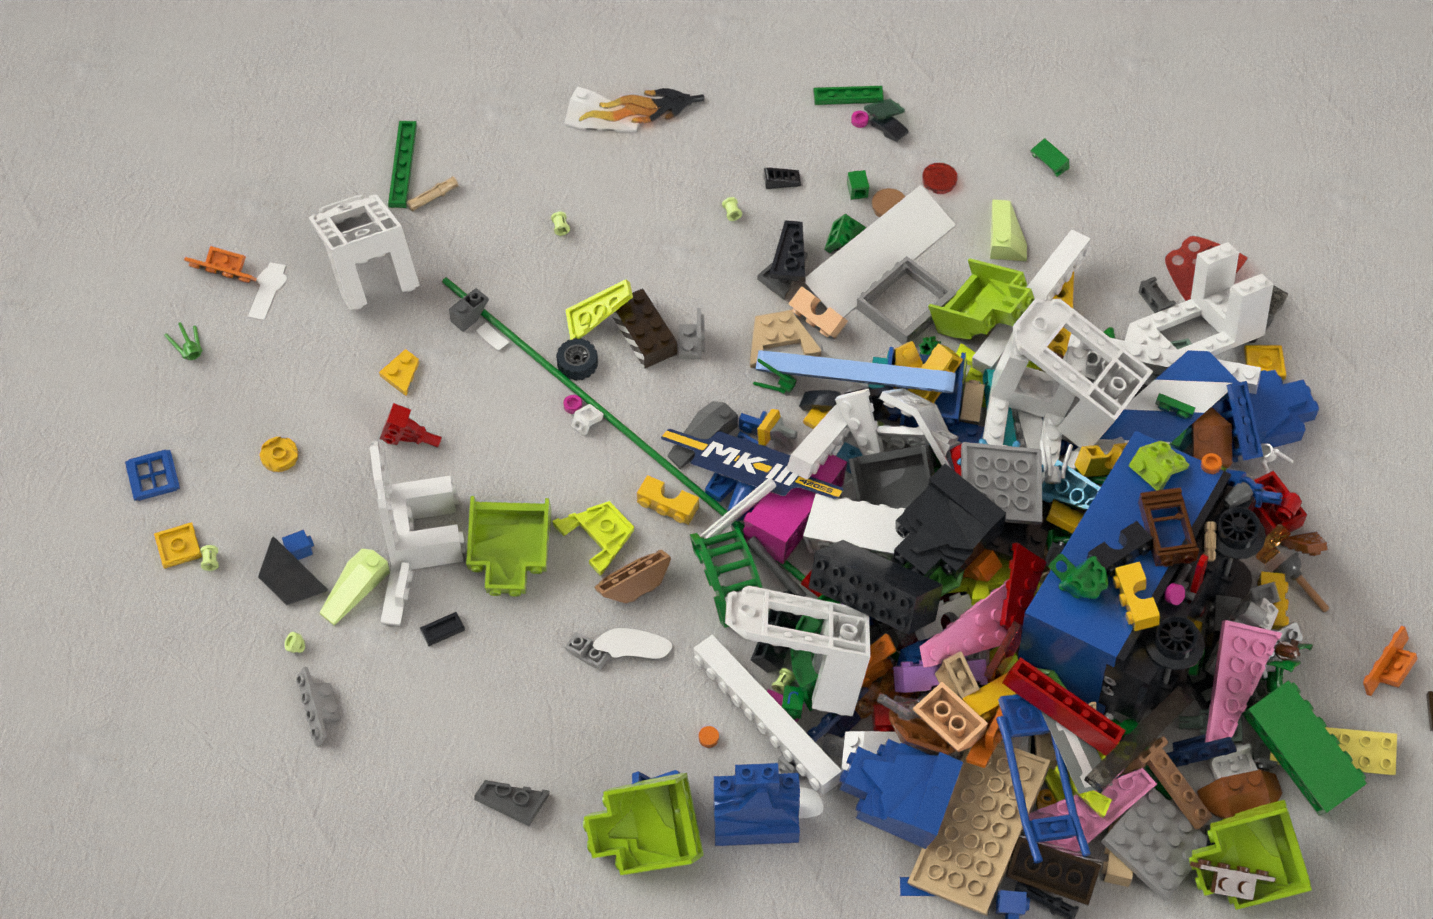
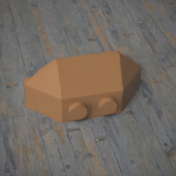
[594,549,671,604]

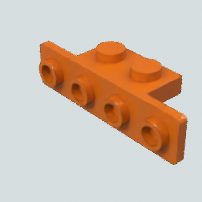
[184,246,257,283]
[1363,626,1418,696]
[861,634,896,688]
[966,708,1003,768]

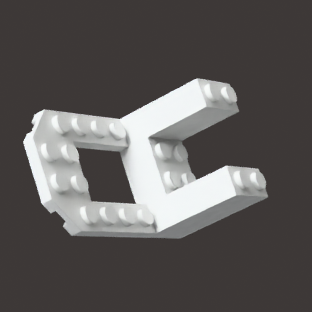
[309,195,420,310]
[1125,242,1273,356]
[1013,299,1153,448]
[983,330,1088,483]
[370,441,466,570]
[725,586,870,716]

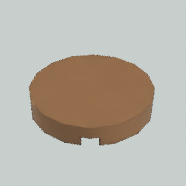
[871,188,905,217]

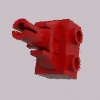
[379,403,442,448]

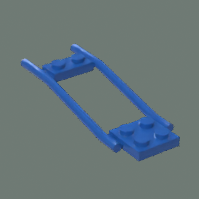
[996,695,1091,863]

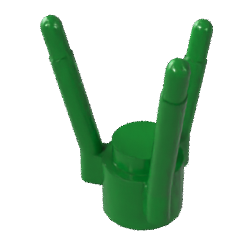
[753,359,797,394]

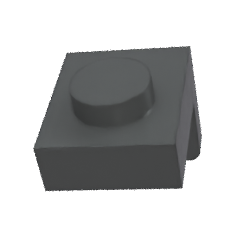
[1252,739,1278,771]

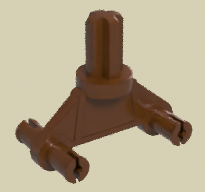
[1258,626,1301,660]

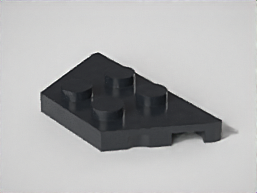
[258,536,328,606]

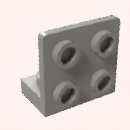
[679,308,705,359]

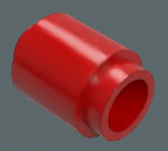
[1275,492,1302,522]

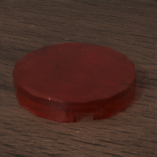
[922,163,958,194]

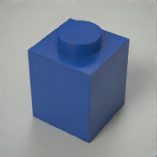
[282,529,314,560]

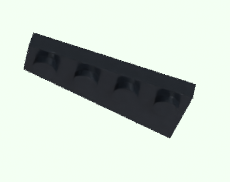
[769,220,806,282]

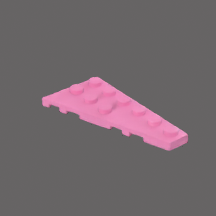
[920,579,1023,667]
[1205,620,1282,743]
[1029,768,1157,852]

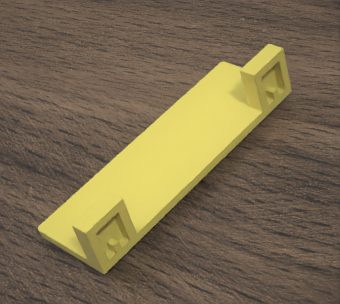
[1270,727,1397,775]

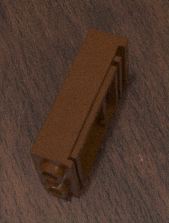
[1138,487,1199,567]

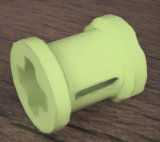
[722,197,742,221]
[551,211,570,236]
[201,545,219,571]
[771,668,796,695]

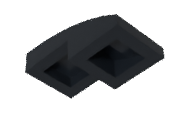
[870,111,909,142]
[799,390,841,412]

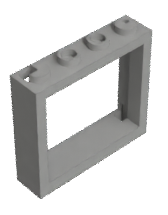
[857,256,956,345]

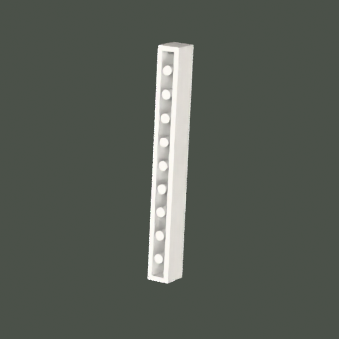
[972,229,1091,373]
[1067,333,1261,394]
[693,635,842,795]

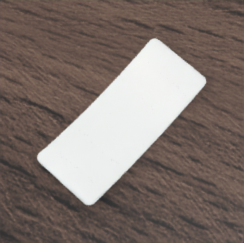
[476,323,509,350]

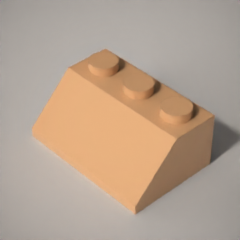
[913,682,988,752]

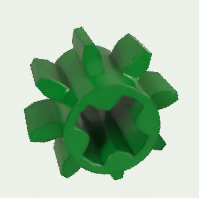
[918,336,941,355]

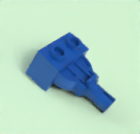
[1225,469,1282,508]
[995,890,1030,919]

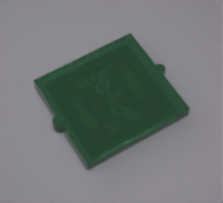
[864,98,905,121]

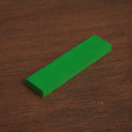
[813,85,884,105]

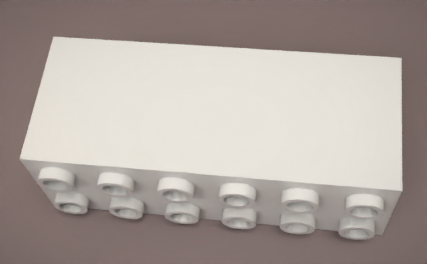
[803,494,906,567]

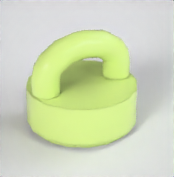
[284,632,305,653]

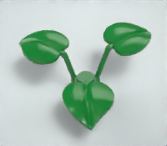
[1262,643,1313,692]

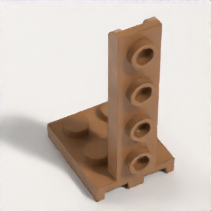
[1111,736,1213,829]

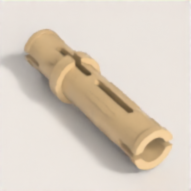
[407,176,459,212]

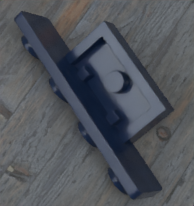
[807,687,869,742]
[1166,734,1237,767]

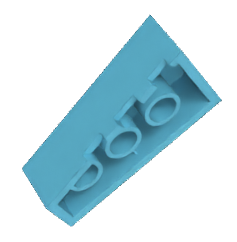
[1042,460,1101,511]

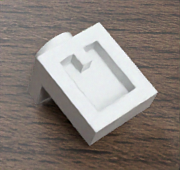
[571,404,604,435]

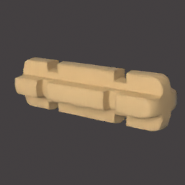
[1204,521,1217,562]

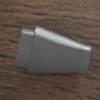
[1222,482,1253,509]

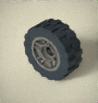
[556,338,598,381]

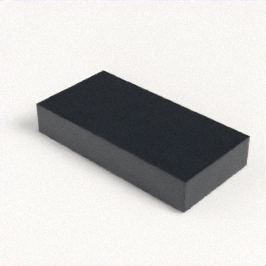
[420,612,465,647]

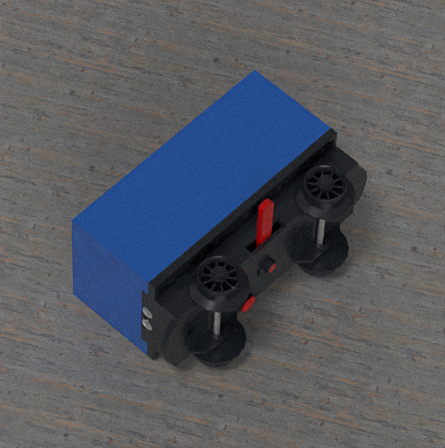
[1018,431,1266,722]

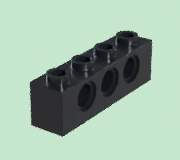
[751,590,802,673]

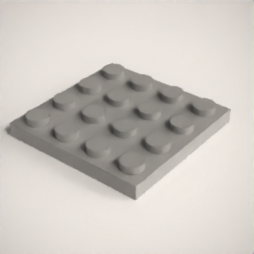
[961,442,1042,525]
[1101,787,1207,902]

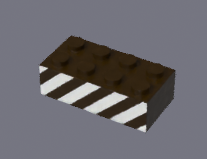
[611,288,677,369]
[1006,834,1102,906]

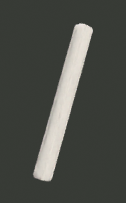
[700,478,776,539]

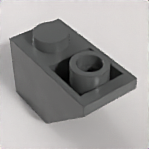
[449,288,489,332]

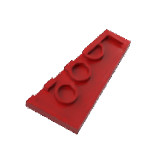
[1000,543,1046,635]

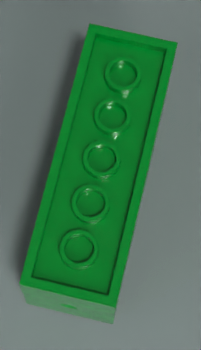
[1242,680,1367,815]

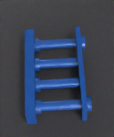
[1212,381,1264,463]

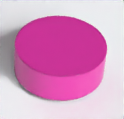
[851,110,869,128]
[563,395,582,414]
[1165,583,1185,605]

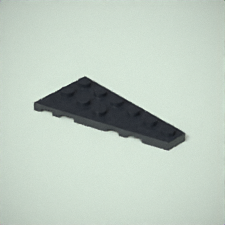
[986,517,1050,560]

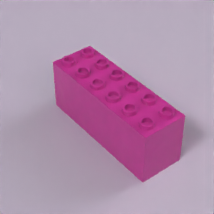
[743,454,847,564]

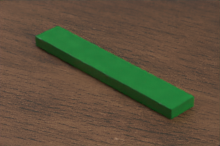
[388,121,417,208]

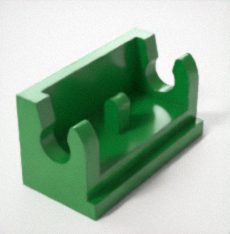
[1030,138,1070,177]

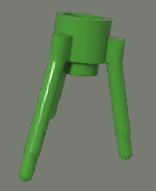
[164,322,203,360]

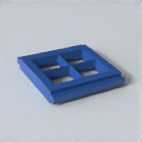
[125,449,180,501]

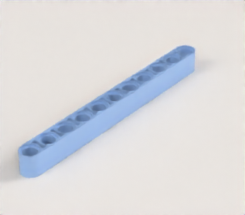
[755,350,956,393]

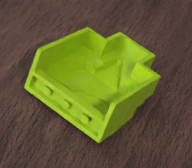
[928,258,1035,339]
[466,496,552,597]
[583,772,704,875]
[1189,800,1312,910]

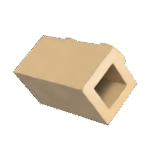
[960,380,985,425]

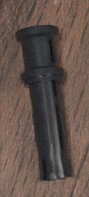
[1014,881,1079,919]

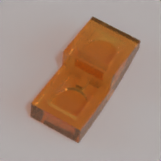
[1256,524,1291,564]

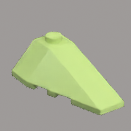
[990,199,1027,261]
[320,549,390,626]

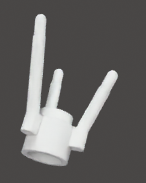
[1040,441,1073,484]
[1260,443,1294,474]

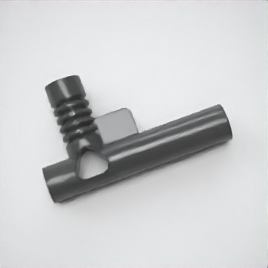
[1174,564,1196,601]

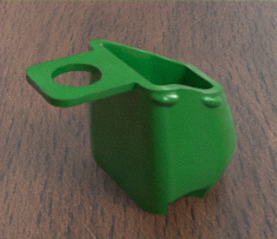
[1049,554,1108,599]

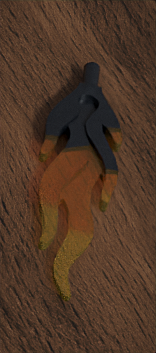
[579,88,704,123]

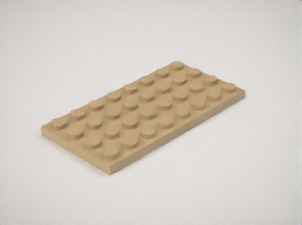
[907,743,1051,916]

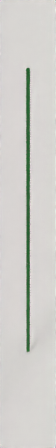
[442,277,900,662]

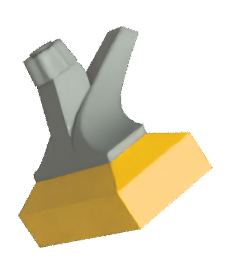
[757,409,797,450]

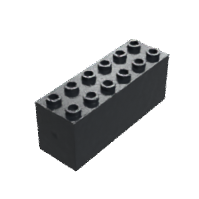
[809,540,943,634]

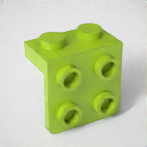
[1129,441,1190,490]

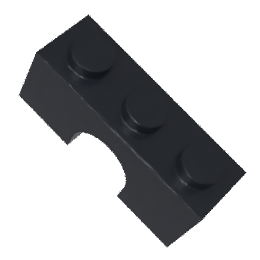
[1087,521,1153,577]

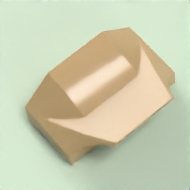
[935,651,979,699]

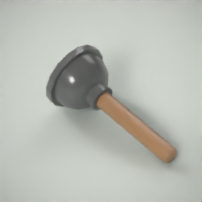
[1273,552,1329,612]

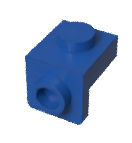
[739,411,767,435]

